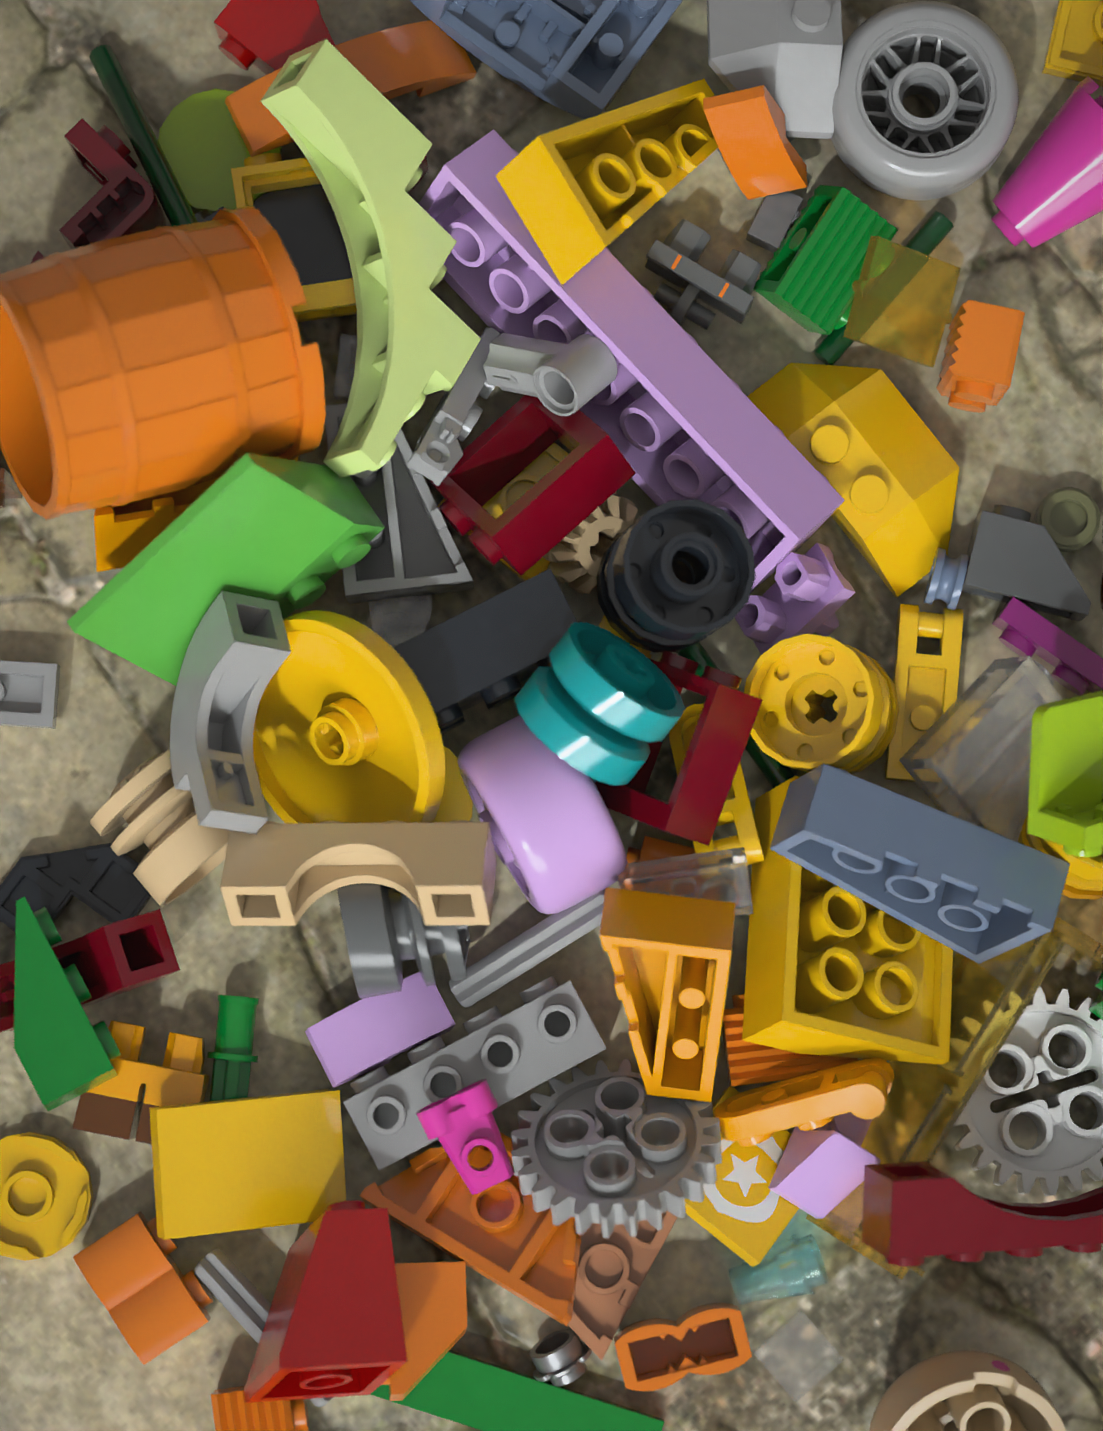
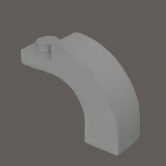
[170,591,291,834]

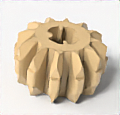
[543,492,638,594]

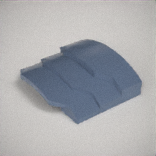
[410,0,683,119]

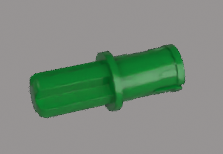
[207,995,259,1101]

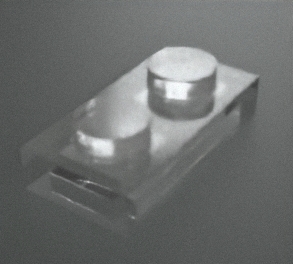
[618,847,753,916]

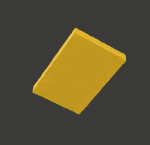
[149,1089,346,1240]

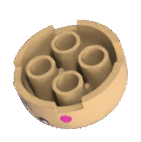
[869,1350,1066,1431]

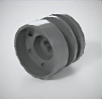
[337,883,471,999]

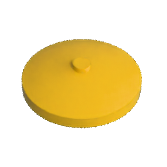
[253,610,445,823]

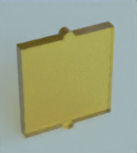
[843,236,961,368]

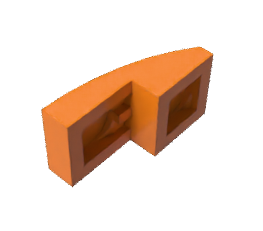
[703,85,808,200]

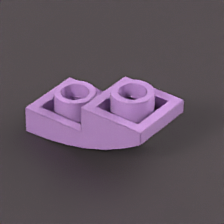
[305,972,456,1088]

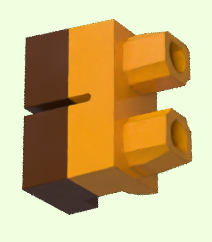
[72,1020,210,1144]

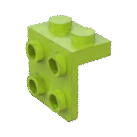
[1027,690,1103,857]

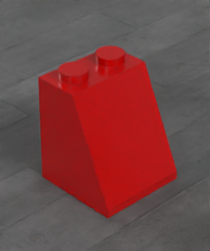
[244,1200,408,1403]

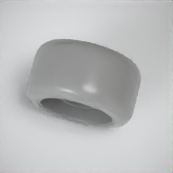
[831,0,1019,200]

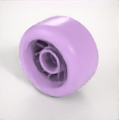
[457,715,627,914]

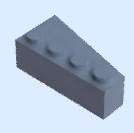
[770,764,1070,964]

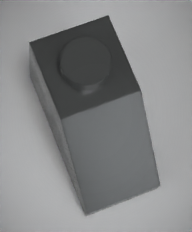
[961,505,1091,622]

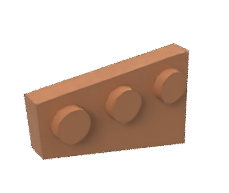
[568,1211,678,1361]

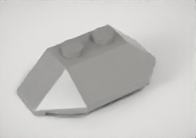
[707,0,843,139]

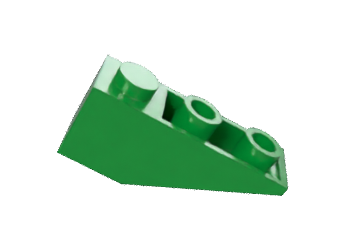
[14,897,122,1112]

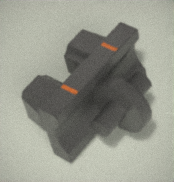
[645,219,761,330]

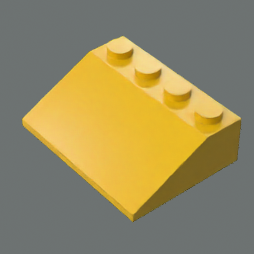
[742,776,953,1065]

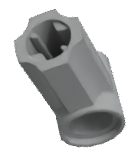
[483,333,618,416]

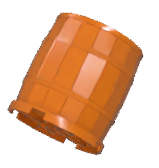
[0,206,326,520]

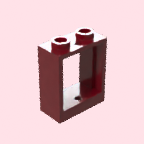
[430,395,636,576]
[592,651,762,846]

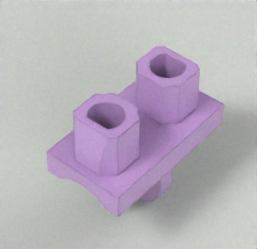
[735,542,856,655]

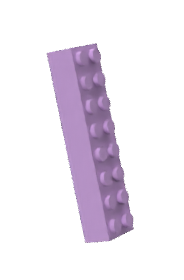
[419,129,845,592]

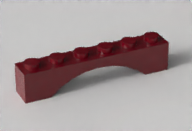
[862,1161,1103,1267]

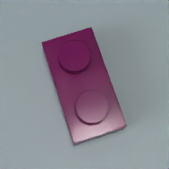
[992,597,1103,696]

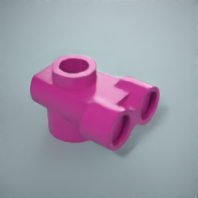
[416,1079,514,1194]

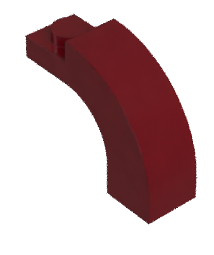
[0,909,180,1033]

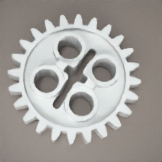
[938,987,1103,1196]

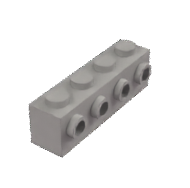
[343,976,607,1170]

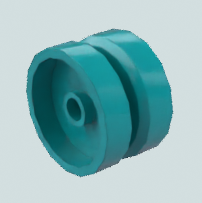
[515,622,685,786]

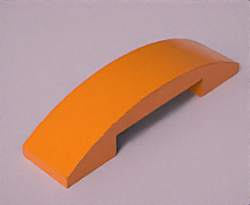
[225,20,477,157]

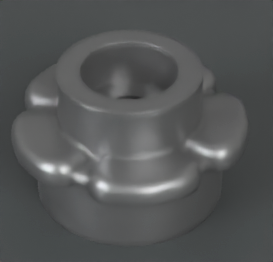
[530,1329,591,1387]

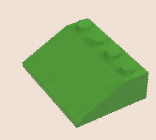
[67,453,386,686]

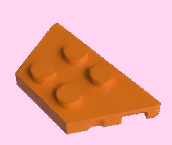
[360,1131,582,1327]

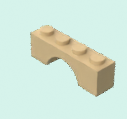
[220,820,497,926]

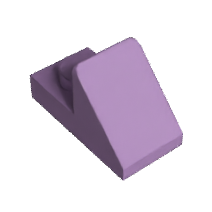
[768,1112,881,1219]

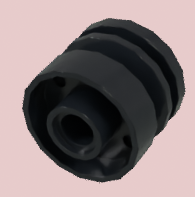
[596,499,756,653]

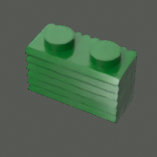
[753,185,898,335]

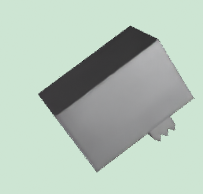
[746,191,803,253]

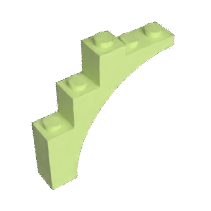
[261,39,481,478]

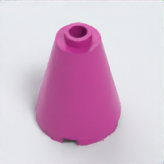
[991,76,1103,248]

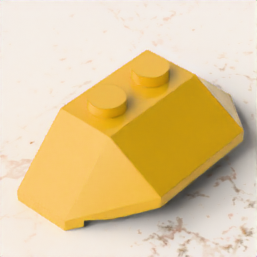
[747,362,960,598]

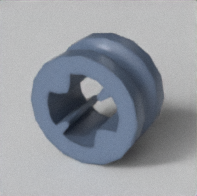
[924,548,969,610]

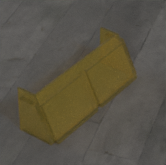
[806,917,1103,1280]

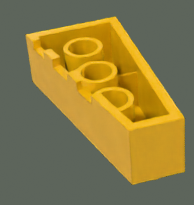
[495,79,718,285]

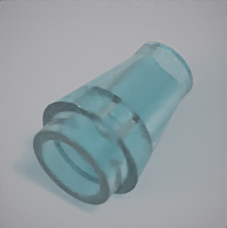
[729,1233,828,1305]

